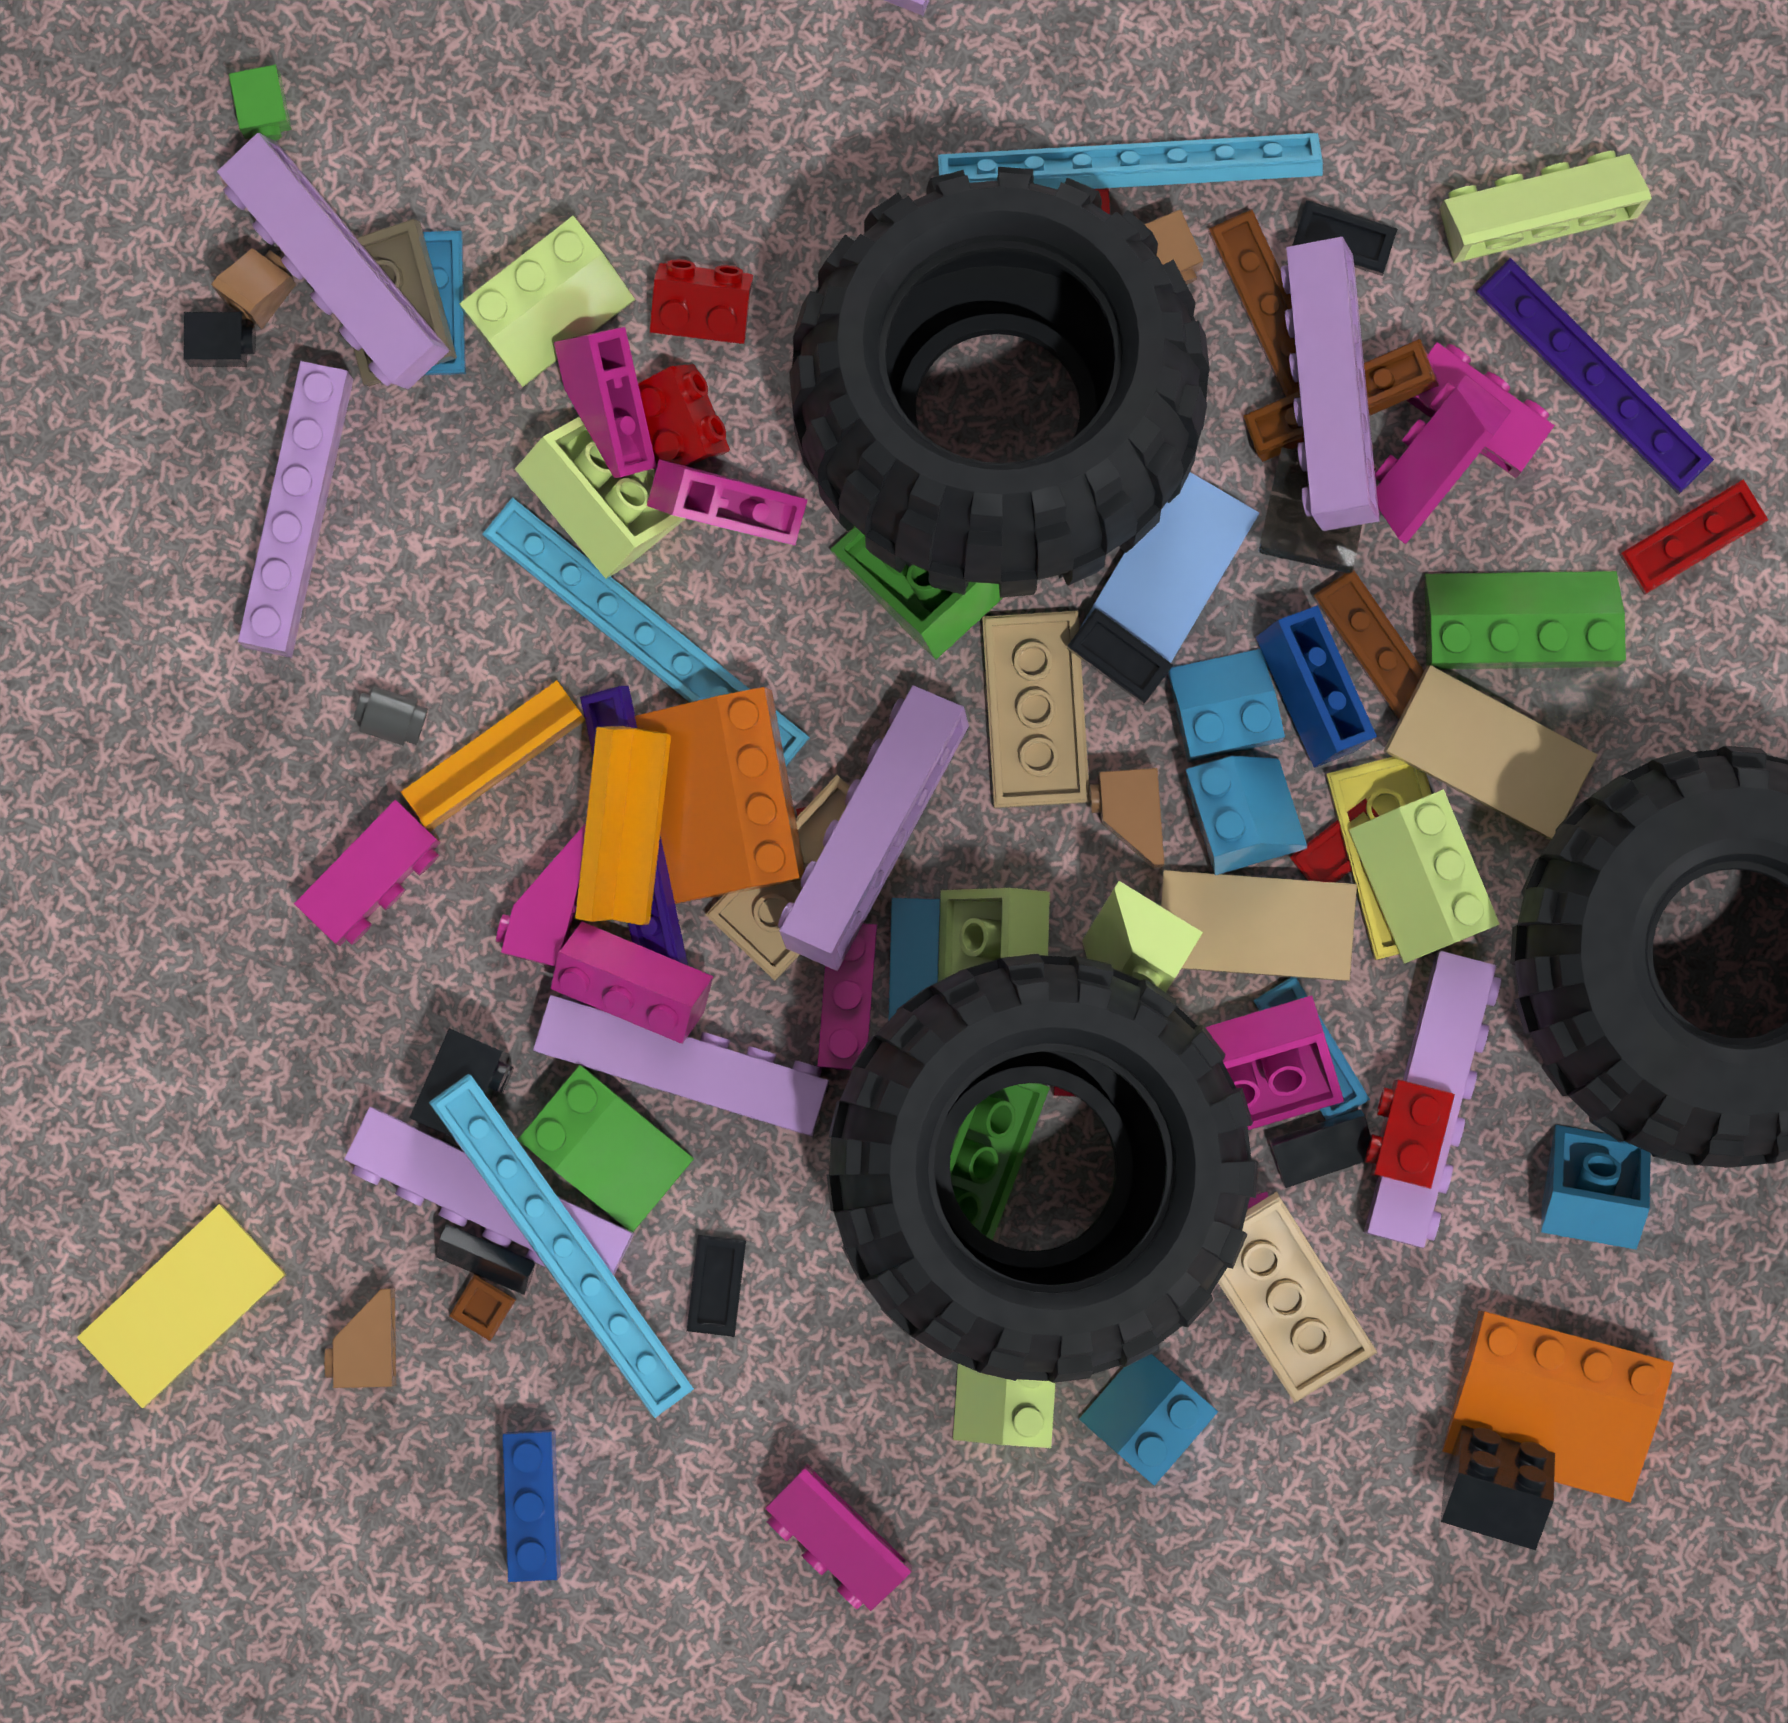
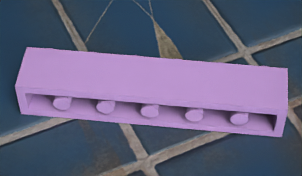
[217,133,450,389]
[1281,237,1379,531]
[238,361,353,658]
[778,685,969,971]
[1364,951,1501,1248]
[533,994,829,1137]
[344,1107,635,1276]

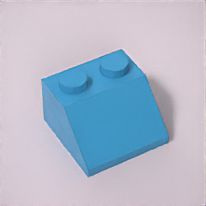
[1168,649,1285,762]
[1186,756,1307,875]
[1541,1125,1651,1250]
[1079,1354,1218,1486]

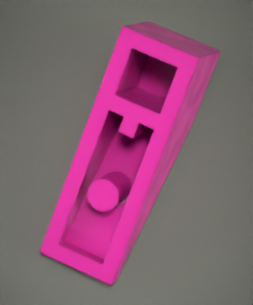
[554,327,657,478]
[647,459,808,545]
[496,824,586,968]

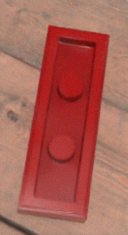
[1619,479,1769,595]

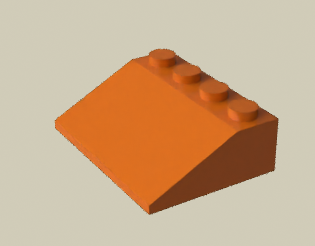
[635,687,805,904]
[1442,1311,1674,1503]

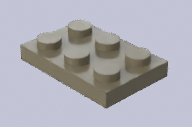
[353,219,457,387]

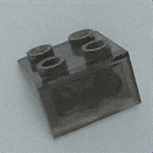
[1258,447,1376,573]

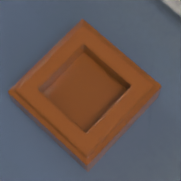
[449,1274,516,1341]

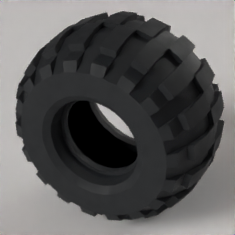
[789,167,1210,598]
[1510,746,1788,1168]
[826,954,1258,1383]

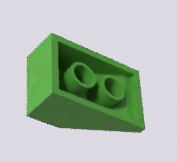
[830,527,1003,660]
[517,1065,694,1232]

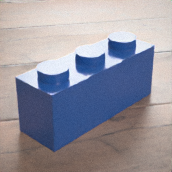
[1255,605,1377,768]
[503,1430,561,1582]

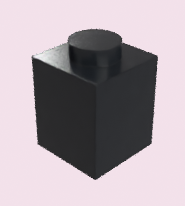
[183,312,256,367]

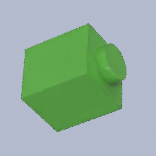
[229,64,292,141]

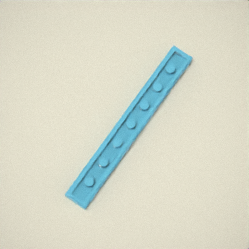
[938,133,1323,189]
[482,497,810,767]
[428,1074,694,1418]

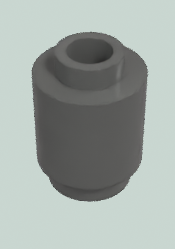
[353,686,428,746]

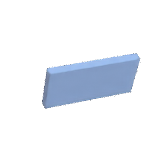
[1079,472,1259,663]

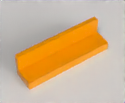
[401,680,585,832]
[575,726,671,925]

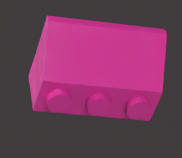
[1375,375,1511,544]
[1205,995,1344,1130]
[765,1464,912,1611]

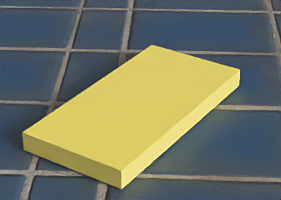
[1326,757,1431,960]
[77,1204,286,1408]

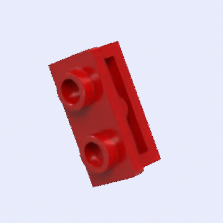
[650,259,753,344]
[638,364,730,467]
[1365,1079,1455,1189]

